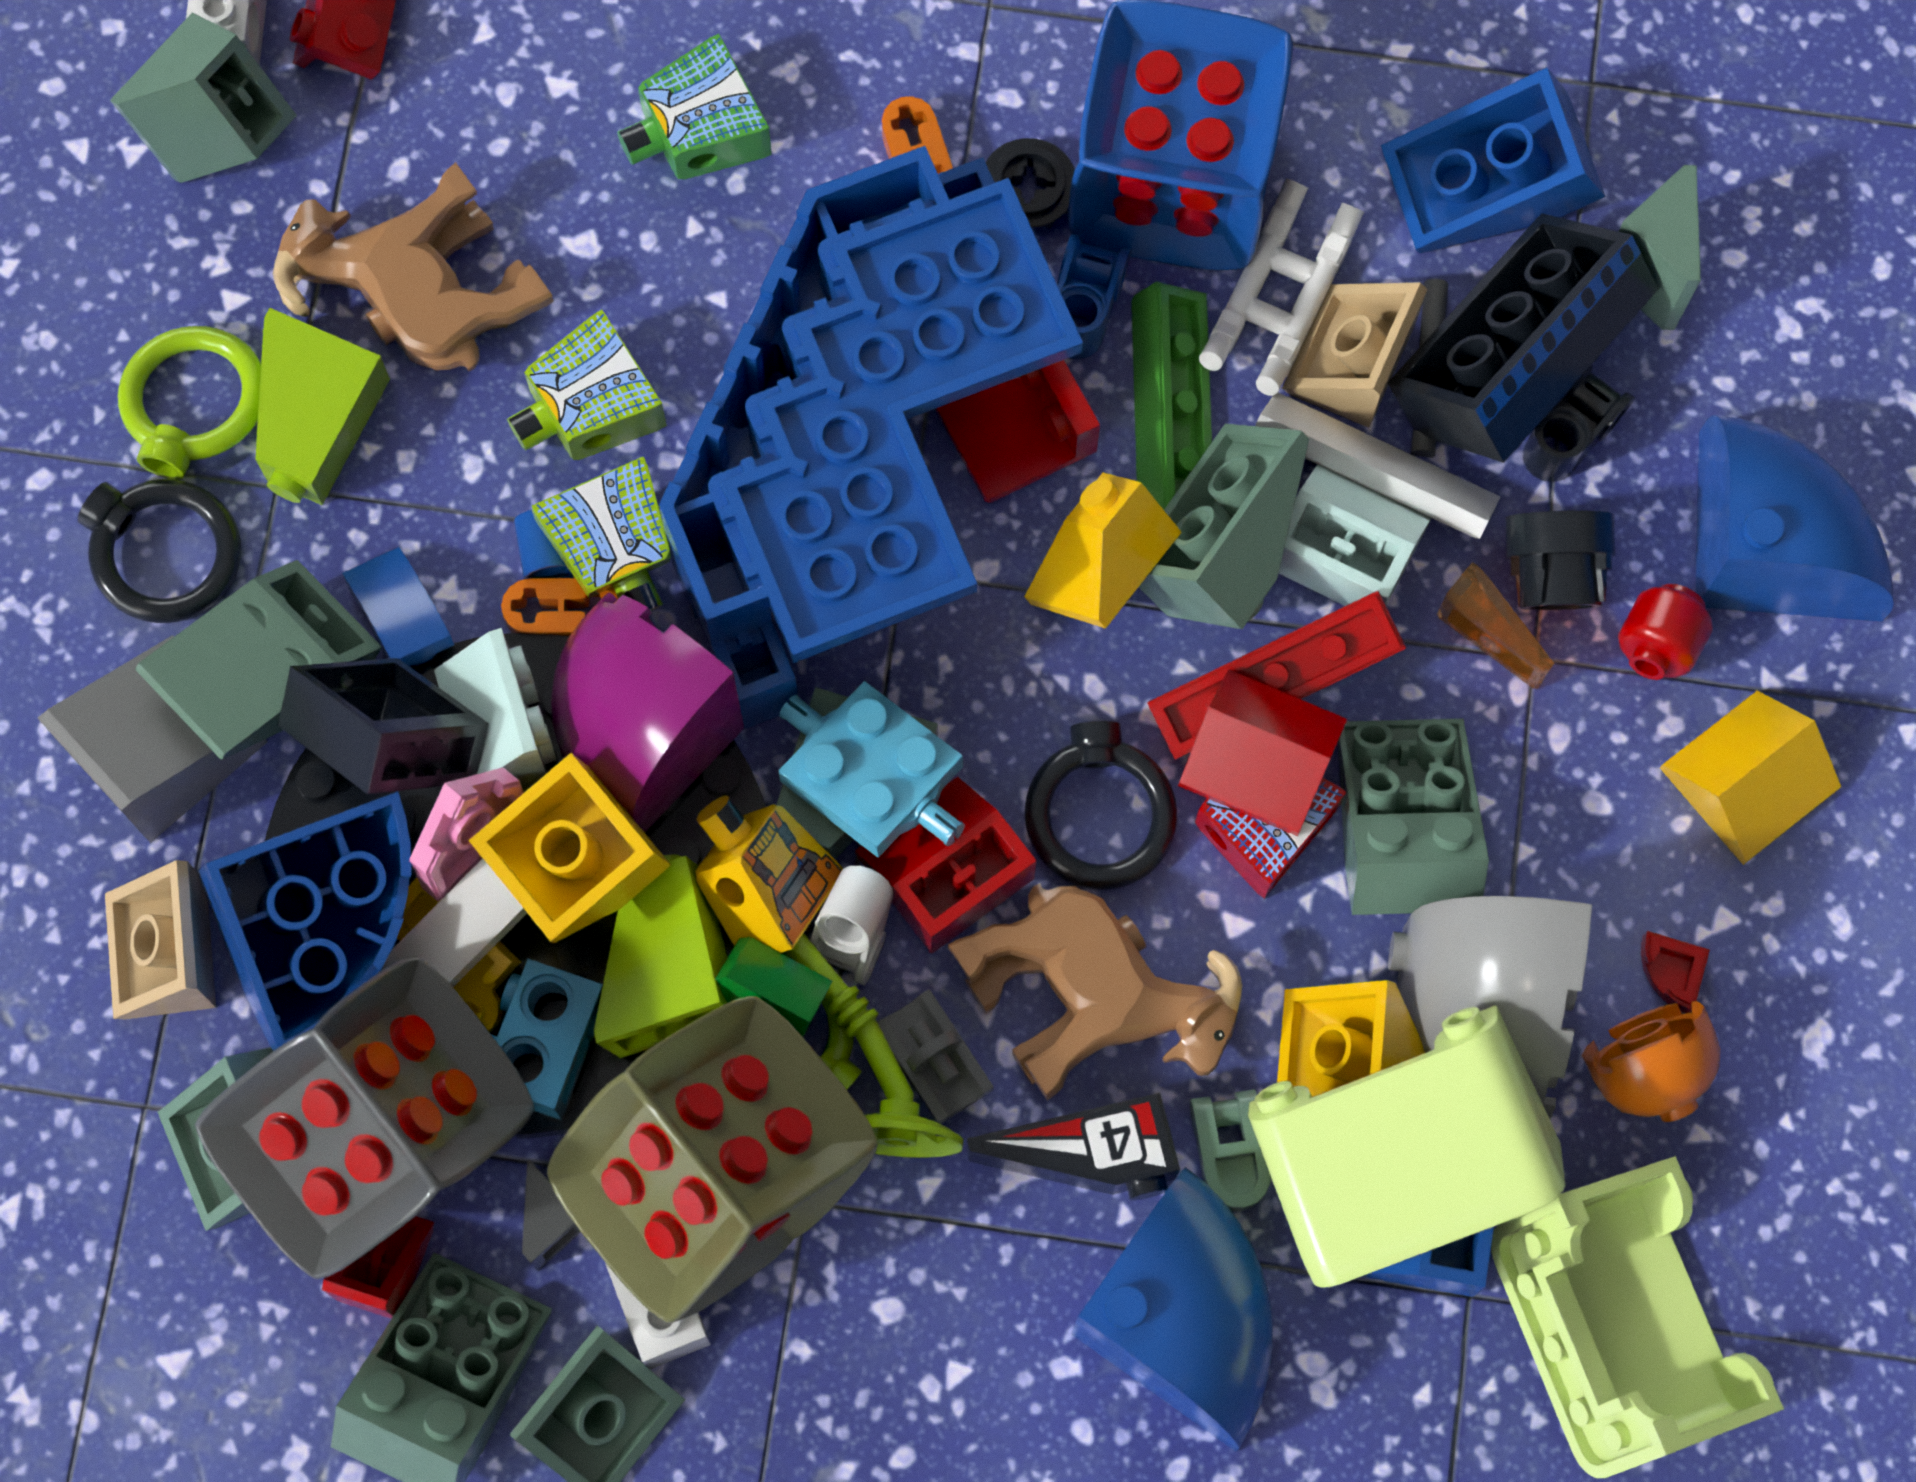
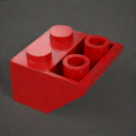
[855,776,1037,954]

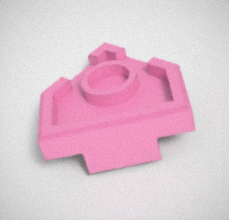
[409,767,524,901]

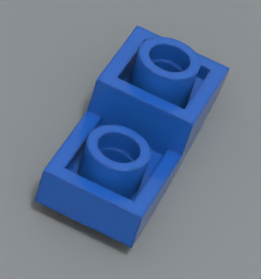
[342,547,454,666]

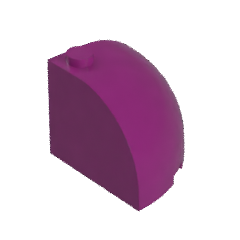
[551,593,744,833]

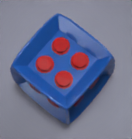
[1068,0,1293,271]

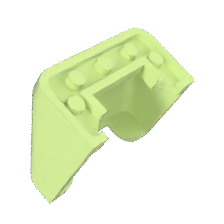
[1248,1005,1565,1287]
[1491,1156,1784,1479]

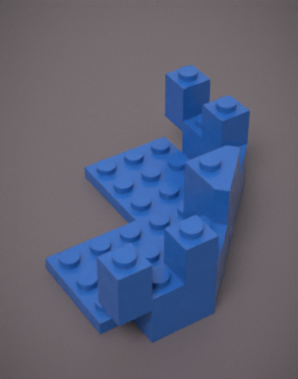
[659,146,1083,730]

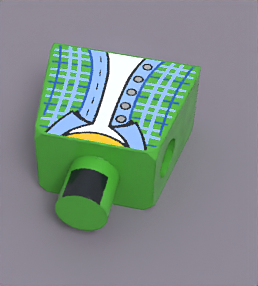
[617,34,772,180]

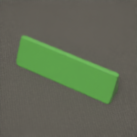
[1131,281,1212,509]

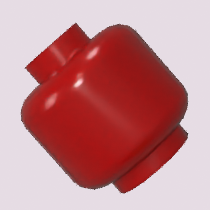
[1618,584,1713,680]

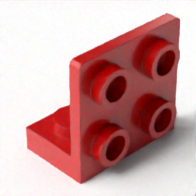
[935,360,1100,503]

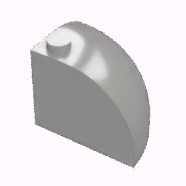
[1388,896,1592,1120]

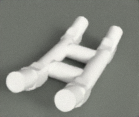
[1199,178,1364,396]

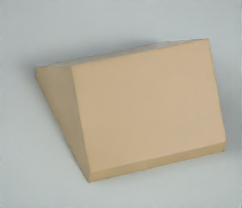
[1282,282,1427,428]
[105,860,216,1020]

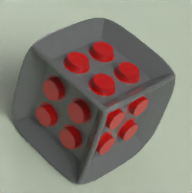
[195,956,535,1280]

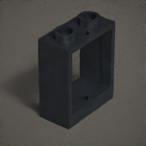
[278,658,489,794]

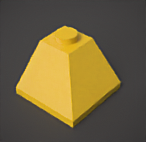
[1024,472,1182,629]
[1277,980,1425,1097]

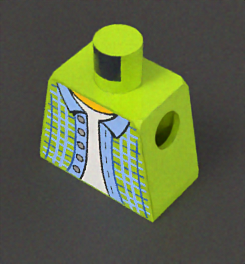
[507,310,667,460]
[531,456,671,611]

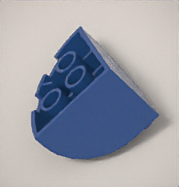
[1695,415,1894,622]
[197,792,411,1051]
[1071,1167,1273,1452]

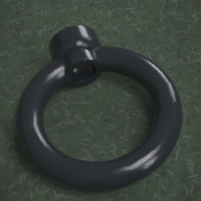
[78,479,242,623]
[1025,721,1177,890]

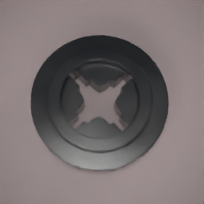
[986,138,1075,229]

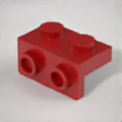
[290,0,396,80]

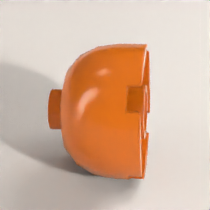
[1581,1001,1721,1122]

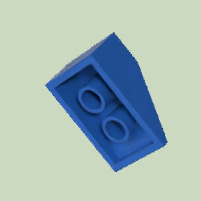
[1380,67,1606,253]

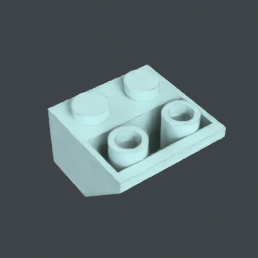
[1279,464,1431,606]
[434,628,557,792]

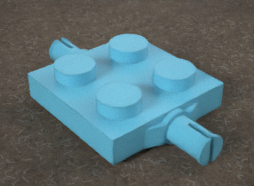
[778,681,965,858]

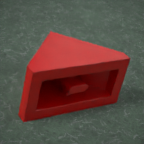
[322,1216,434,1319]

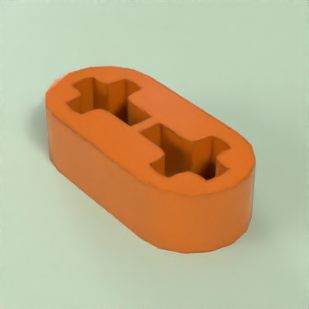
[882,96,953,174]
[501,578,618,637]

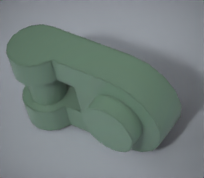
[1189,1089,1271,1211]

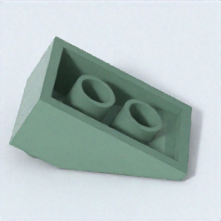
[1139,423,1309,629]

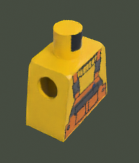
[695,796,843,953]

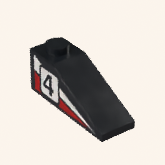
[966,1093,1180,1201]

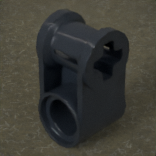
[1523,365,1635,482]

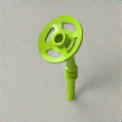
[785,933,963,1158]

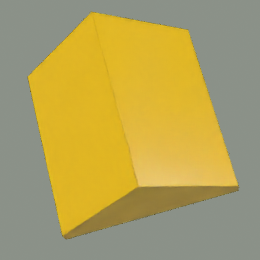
[1660,690,1841,865]

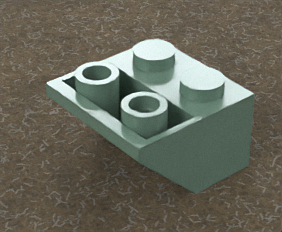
[110,12,297,183]

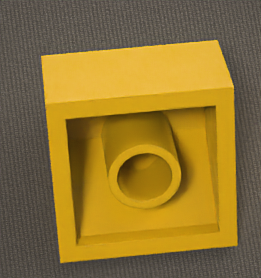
[468,753,671,943]

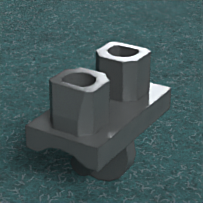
[877,989,994,1124]

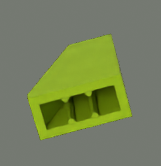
[255,308,390,505]
[594,854,728,1058]

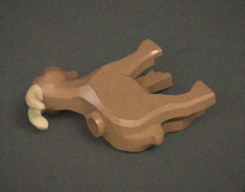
[273,162,553,372]
[948,883,1242,1101]

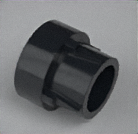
[1506,510,1615,610]

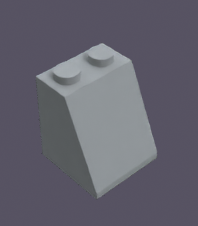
[37,635,267,843]

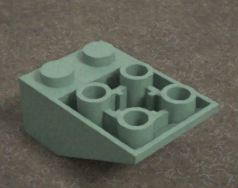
[135,560,382,760]
[1338,718,1489,915]
[331,1253,552,1482]

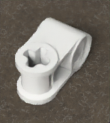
[810,866,893,986]

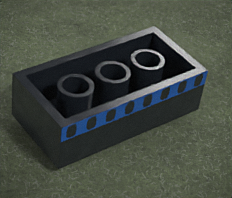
[1388,213,1658,463]

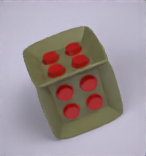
[547,996,878,1323]

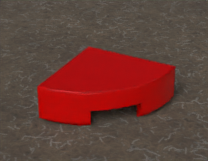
[1641,931,1710,1013]

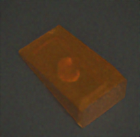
[1437,562,1554,690]

